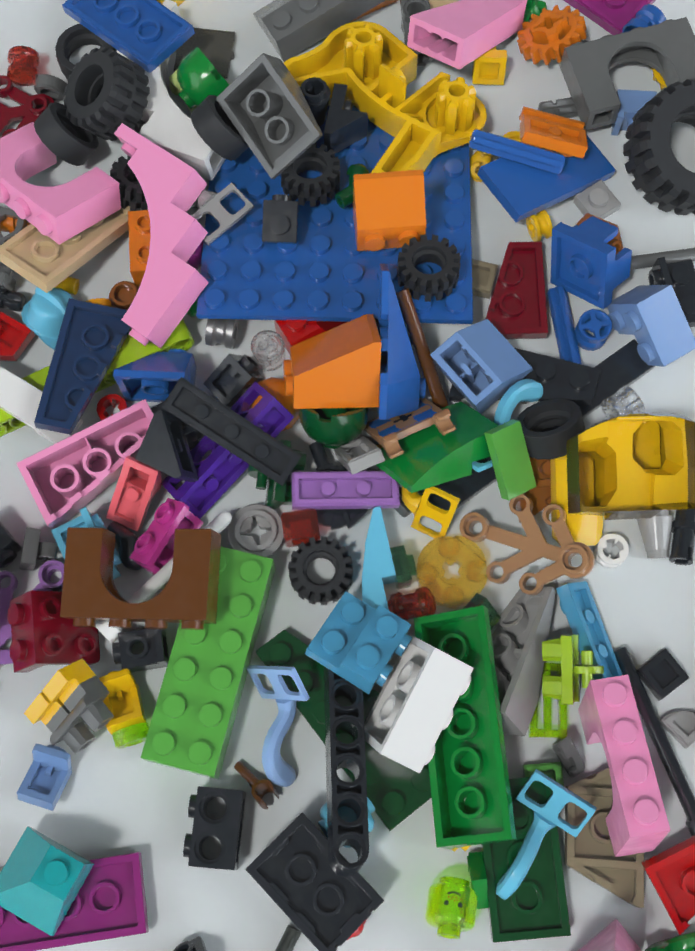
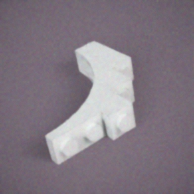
[116,0,226,181]

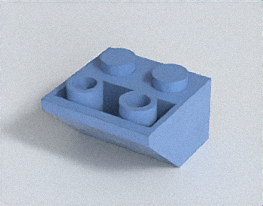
[430,319,533,414]

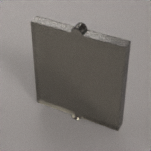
[173,28,236,79]

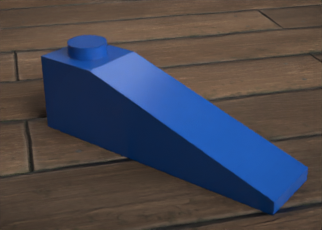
[377,264,426,420]

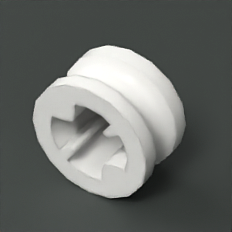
[594,533,629,568]

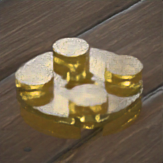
[416,535,487,609]

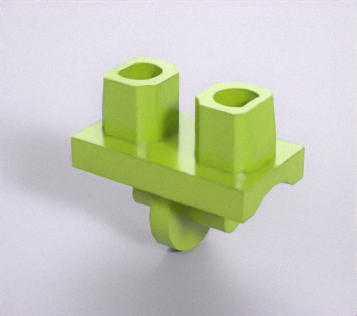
[542,634,604,705]

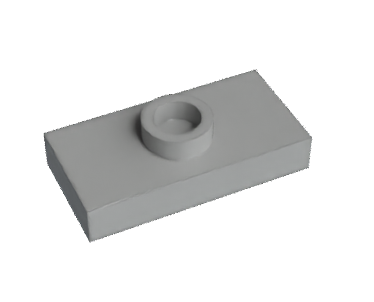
[334,436,385,475]

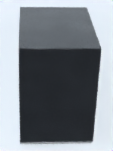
[135,409,199,482]

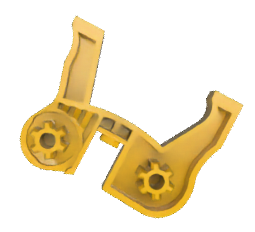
[284,21,487,173]

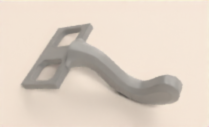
[192,183,254,246]

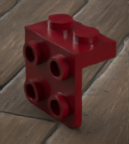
[7,590,100,673]

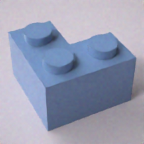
[607,285,695,367]

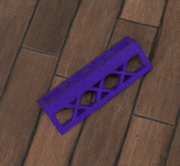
[161,381,294,519]

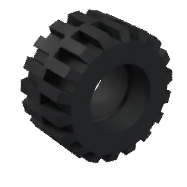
[64,47,150,141]

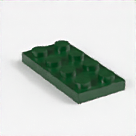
[481,775,571,943]

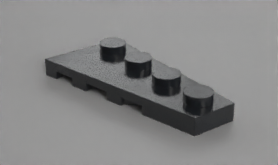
[448,348,601,406]

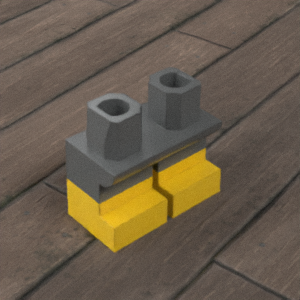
[24,658,114,754]

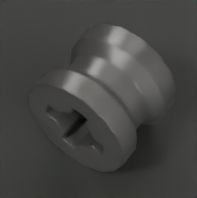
[205,319,239,349]

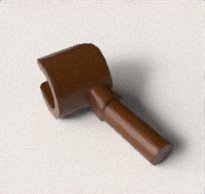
[234,761,279,809]

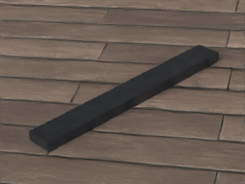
[418,339,655,510]

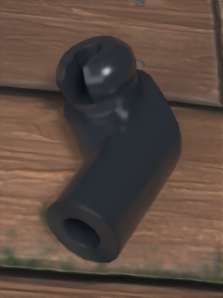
[107,521,142,570]

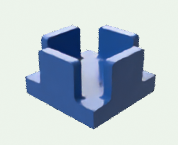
[550,216,632,310]

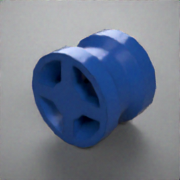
[575,309,612,351]

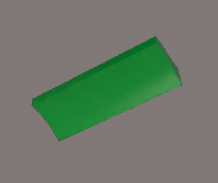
[413,605,517,849]

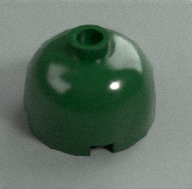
[299,408,368,449]

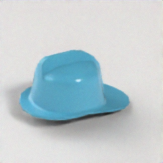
[21,287,73,350]

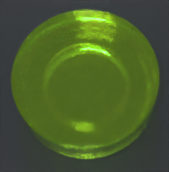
[112,722,149,749]

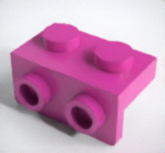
[129,498,204,575]

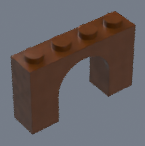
[60,527,221,630]

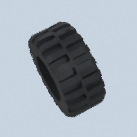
[623,78,695,215]

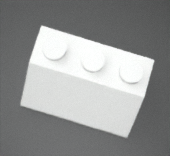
[364,635,474,773]

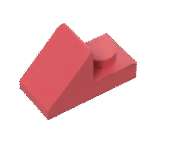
[106,455,162,532]

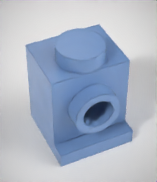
[611,89,657,136]

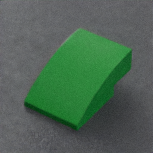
[376,402,499,493]

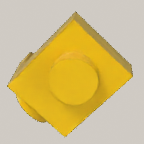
[99,668,147,735]

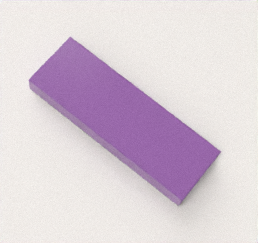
[291,471,400,510]

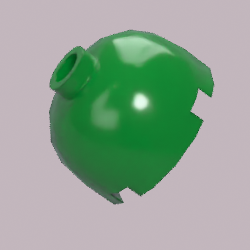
[177,47,229,109]

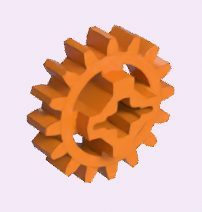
[517,5,587,65]

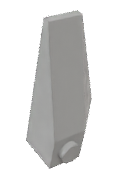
[491,586,556,736]

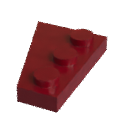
[485,241,548,339]

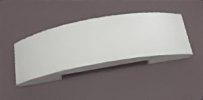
[0,367,83,444]

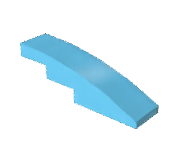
[362,506,396,610]

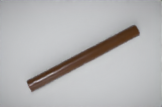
[395,288,449,409]

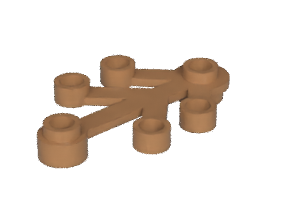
[459,494,595,596]

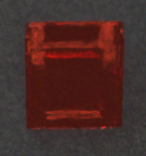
[281,508,320,548]

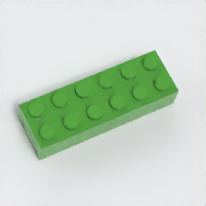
[141,546,276,780]

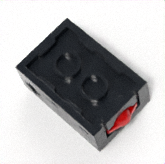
[245,813,384,951]

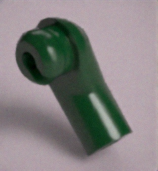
[335,163,369,209]

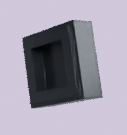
[637,648,689,701]

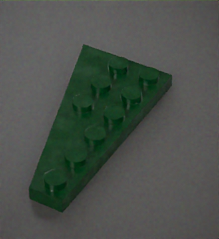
[255,630,432,832]

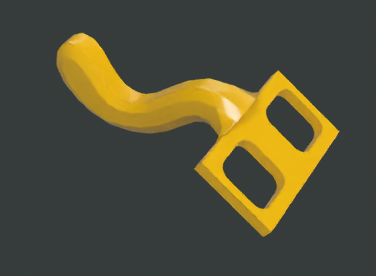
[376,444,460,542]

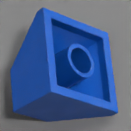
[113,349,197,402]

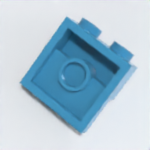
[305,591,413,694]

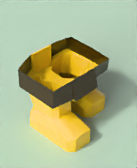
[550,413,695,546]

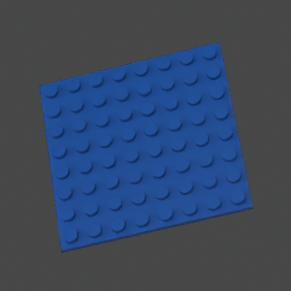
[196,106,473,324]

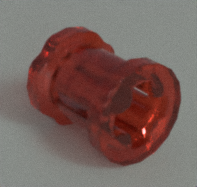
[388,587,436,622]

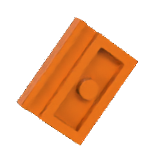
[519,106,588,158]

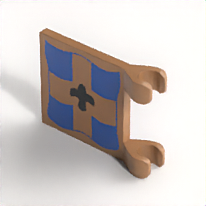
[364,398,457,459]

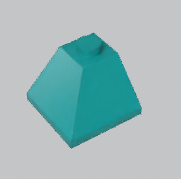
[0,826,94,936]

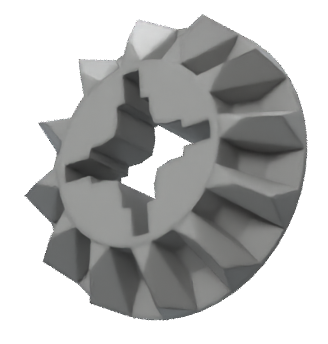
[228,504,284,557]

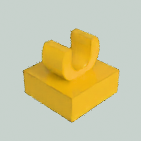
[472,46,507,85]

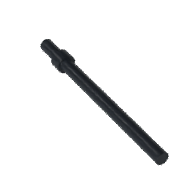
[614,647,695,837]

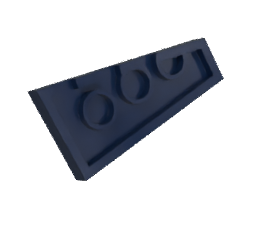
[34,298,132,435]

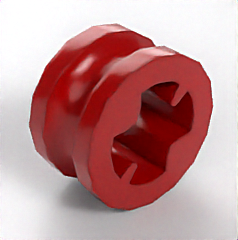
[96,394,128,421]

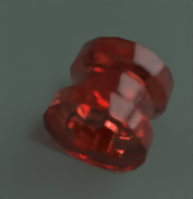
[7,46,40,86]

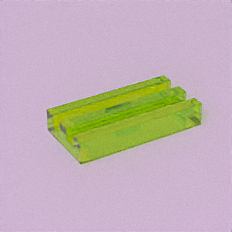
[528,663,567,739]

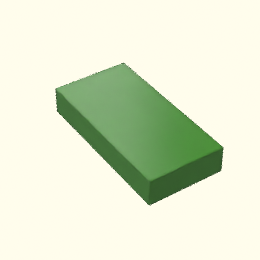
[484,419,537,500]

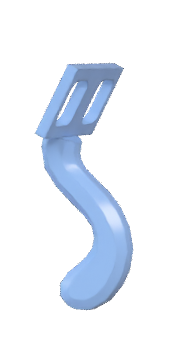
[246,665,310,787]

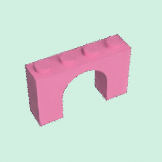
[0,122,121,245]
[578,674,671,857]

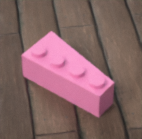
[16,399,154,530]

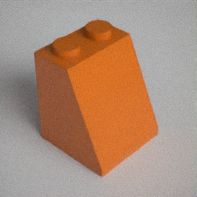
[283,314,381,409]

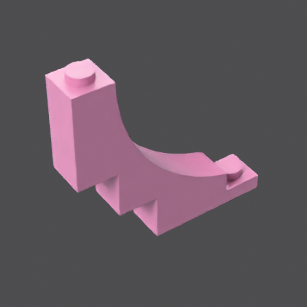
[114,123,209,349]

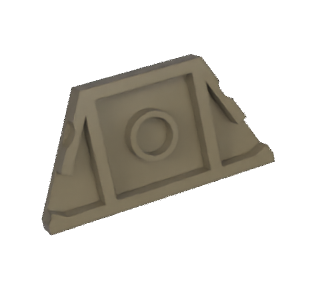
[564,768,644,908]

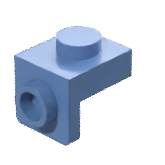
[17,744,72,811]

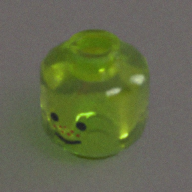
[425,876,478,939]

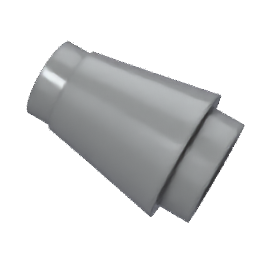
[637,510,673,559]

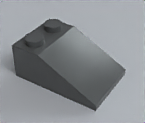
[216,53,323,179]

